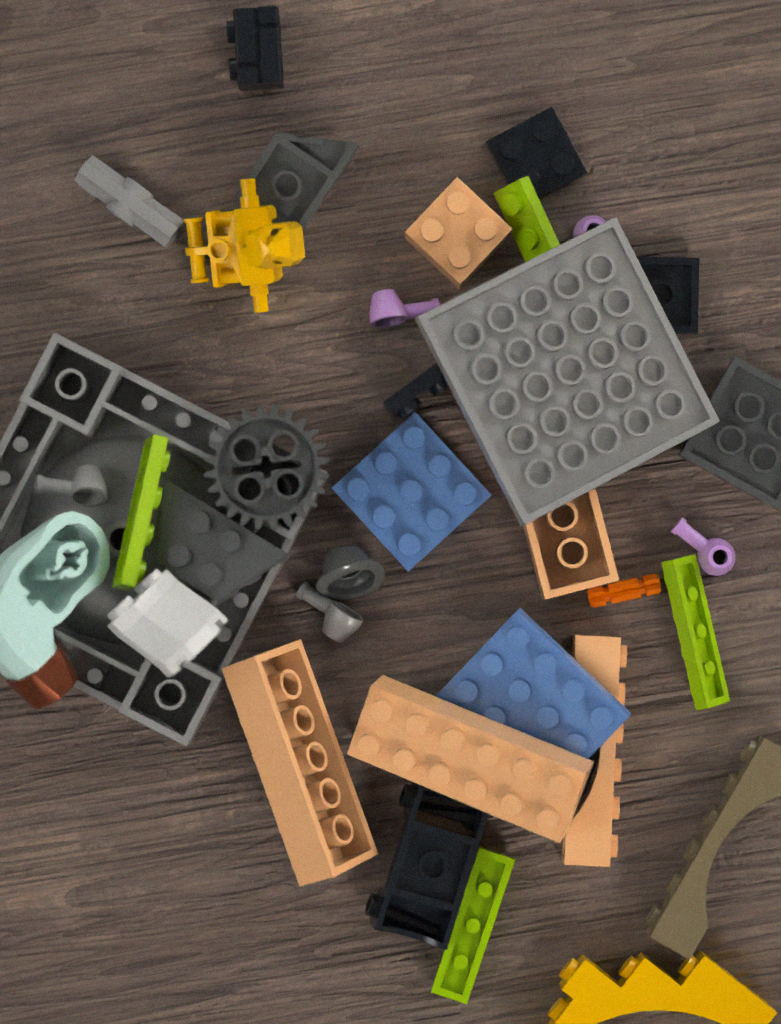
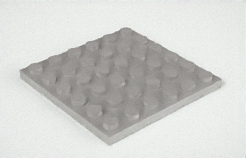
[415,217,720,526]

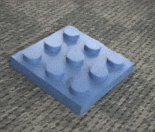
[332,412,491,571]

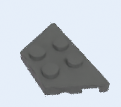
[235,133,359,231]
[156,480,290,603]

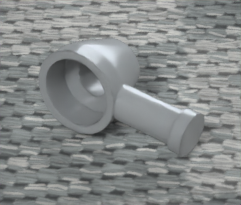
[34,465,107,507]
[296,581,364,643]

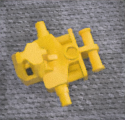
[184,178,305,313]

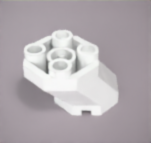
[106,568,228,678]

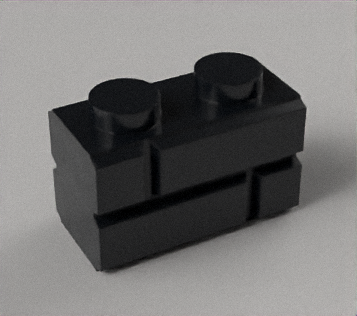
[227,6,284,91]

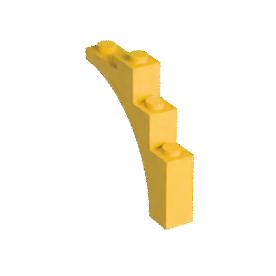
[547,950,777,1024]

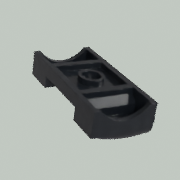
[365,782,489,950]

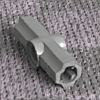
[74,155,185,249]

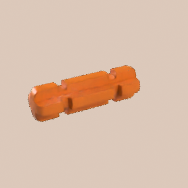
[587,574,661,608]

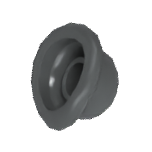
[316,545,385,600]

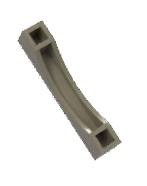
[645,736,781,960]

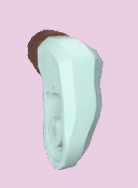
[0,511,110,709]

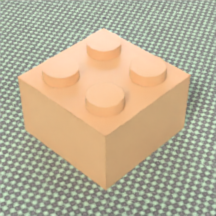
[405,177,512,289]

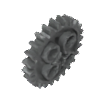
[204,405,330,530]

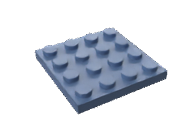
[436,608,632,759]

